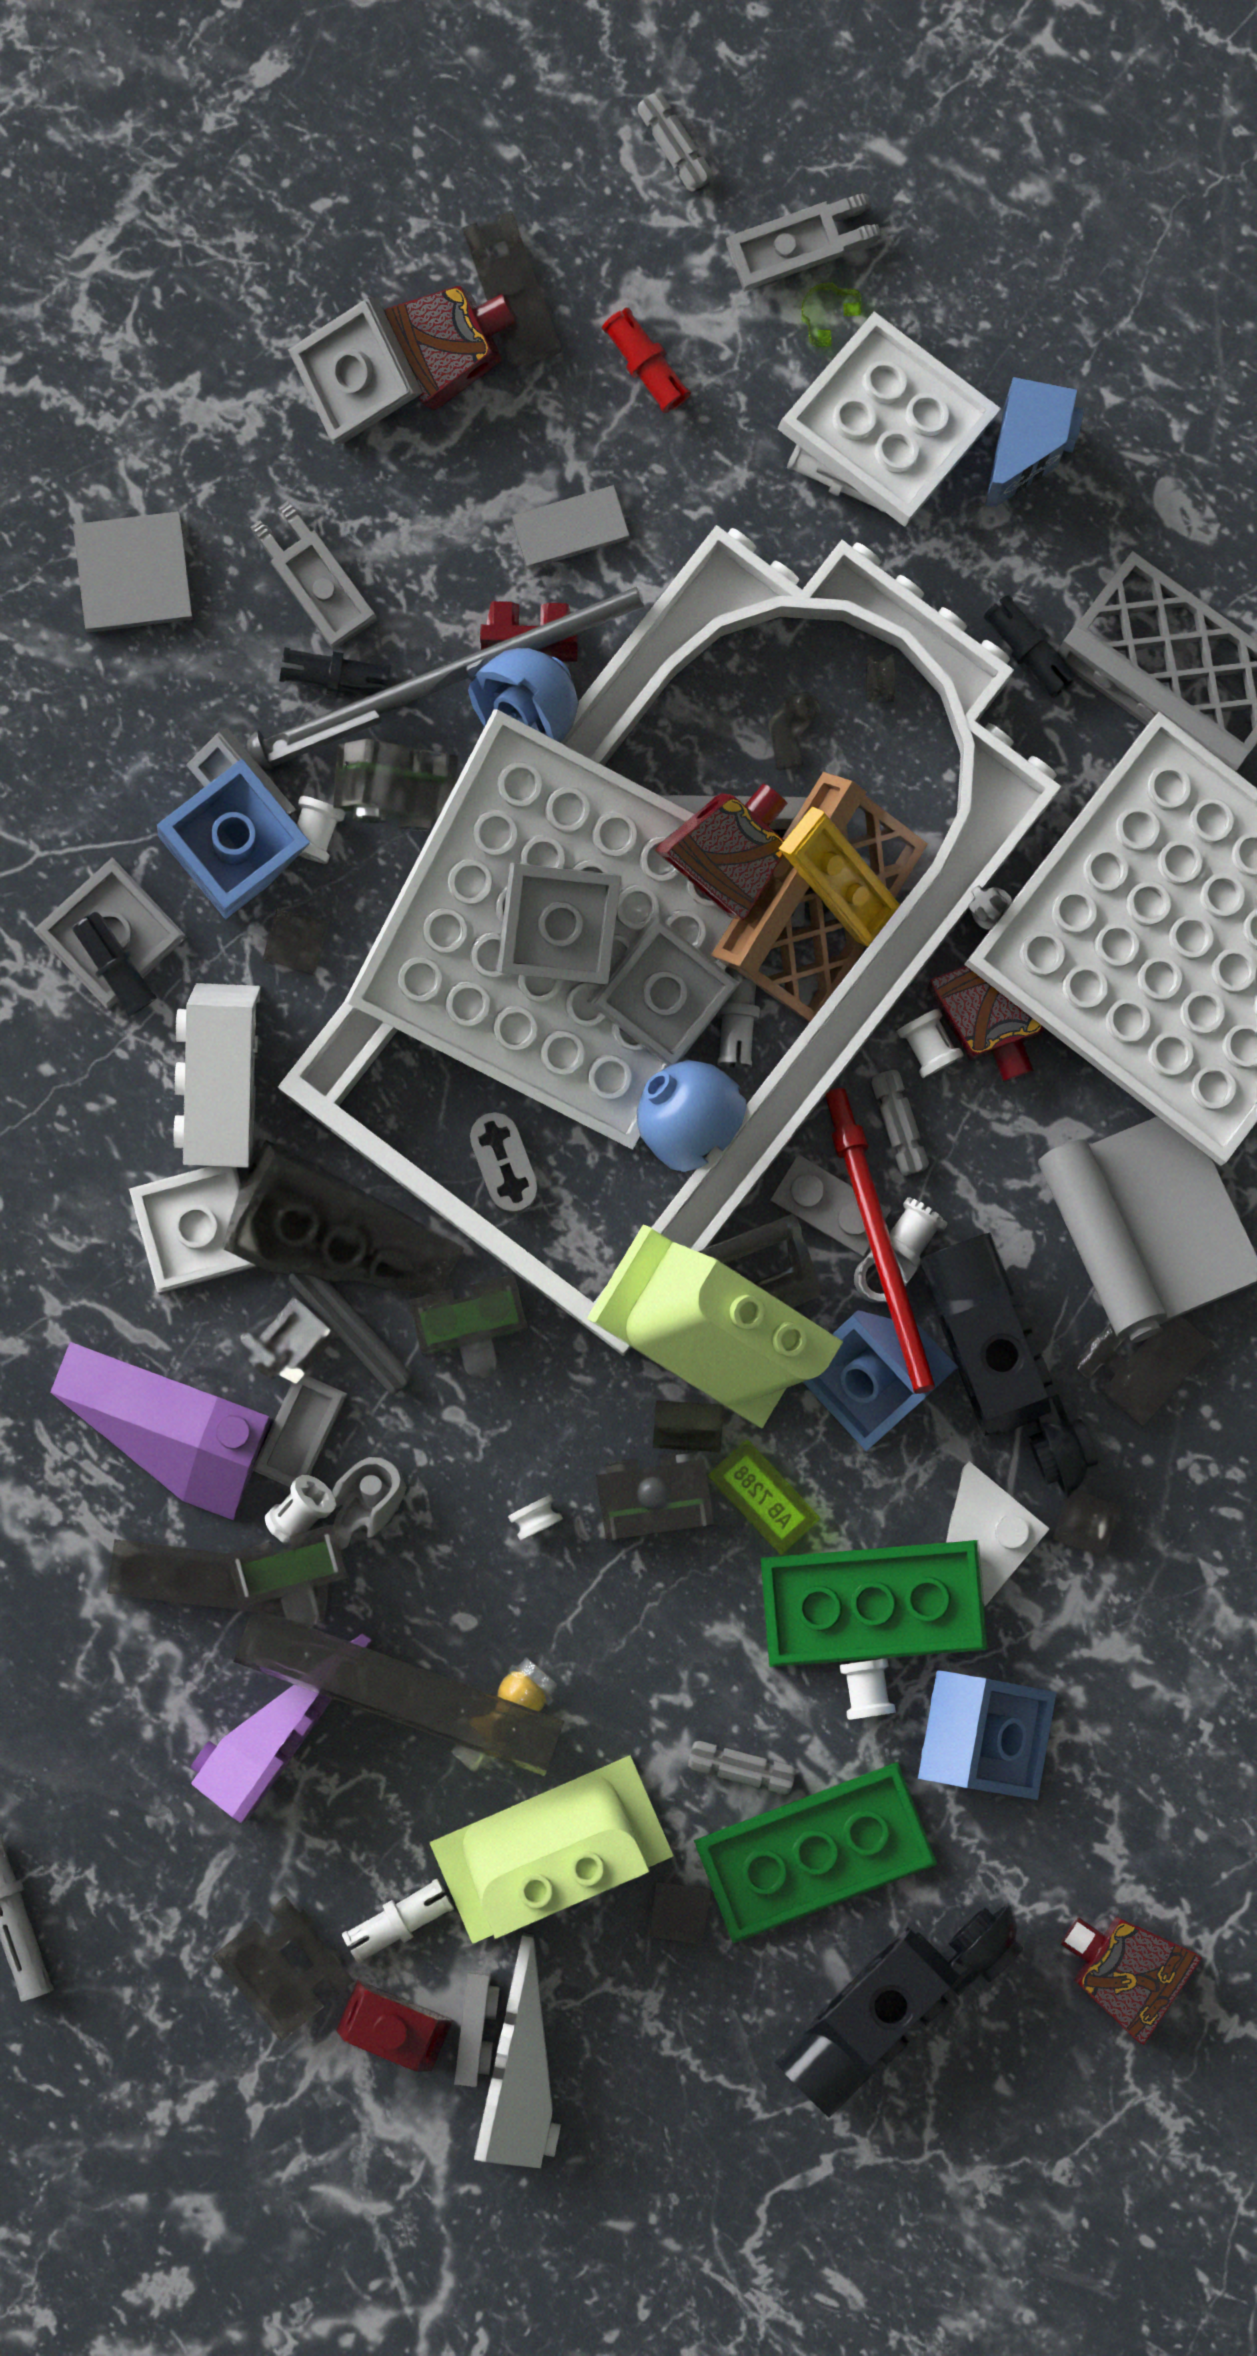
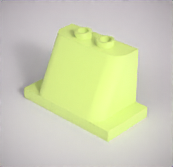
[587,1225,843,1428]
[429,1755,674,1944]

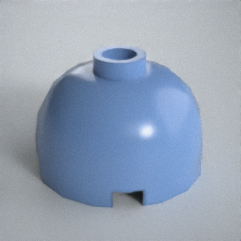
[468,648,579,742]
[636,1060,747,1172]

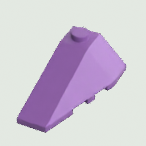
[50,1342,273,1520]

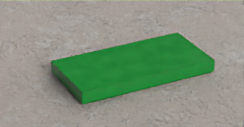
[760,1540,988,1667]
[694,1762,937,1944]

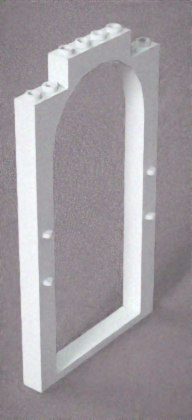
[278,525,1061,1356]

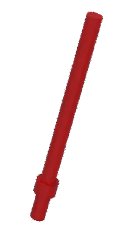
[825,1088,935,1394]

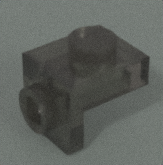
[239,1296,338,1383]

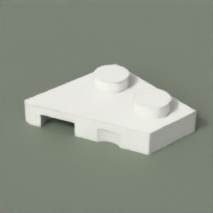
[946,1461,1050,1606]

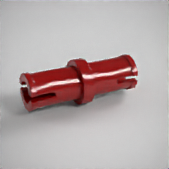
[602,307,691,413]

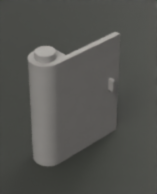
[1038,1116,1257,1343]

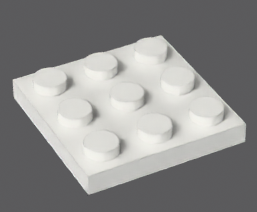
[777,312,1001,527]

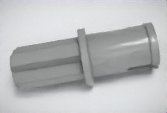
[968,885,1013,931]

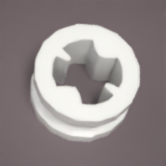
[508,1495,563,1541]

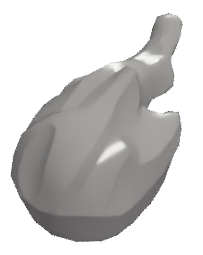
[330,1457,407,1555]

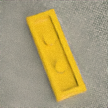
[778,807,900,947]

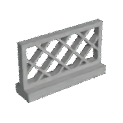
[1057,551,1257,772]

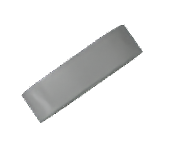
[470,1112,538,1214]

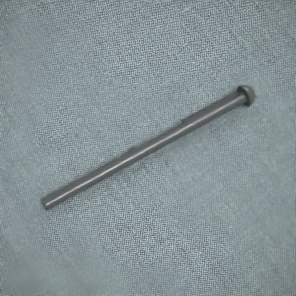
[245,587,644,771]

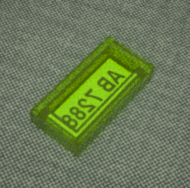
[707,1439,821,1556]

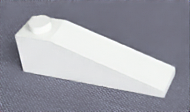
[474,1933,561,2168]

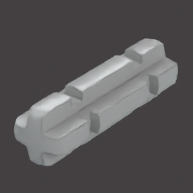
[638,92,713,192]
[871,1070,929,1176]
[688,1741,796,1795]

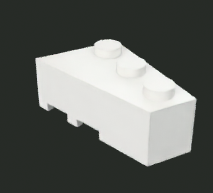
[174,983,261,1167]

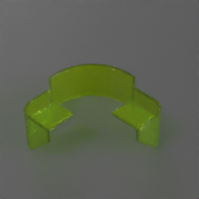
[801,282,861,347]

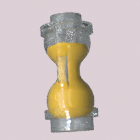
[450,1657,559,1773]

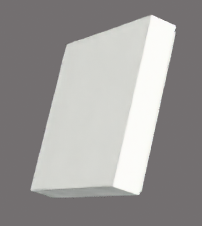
[129,1166,263,1294]

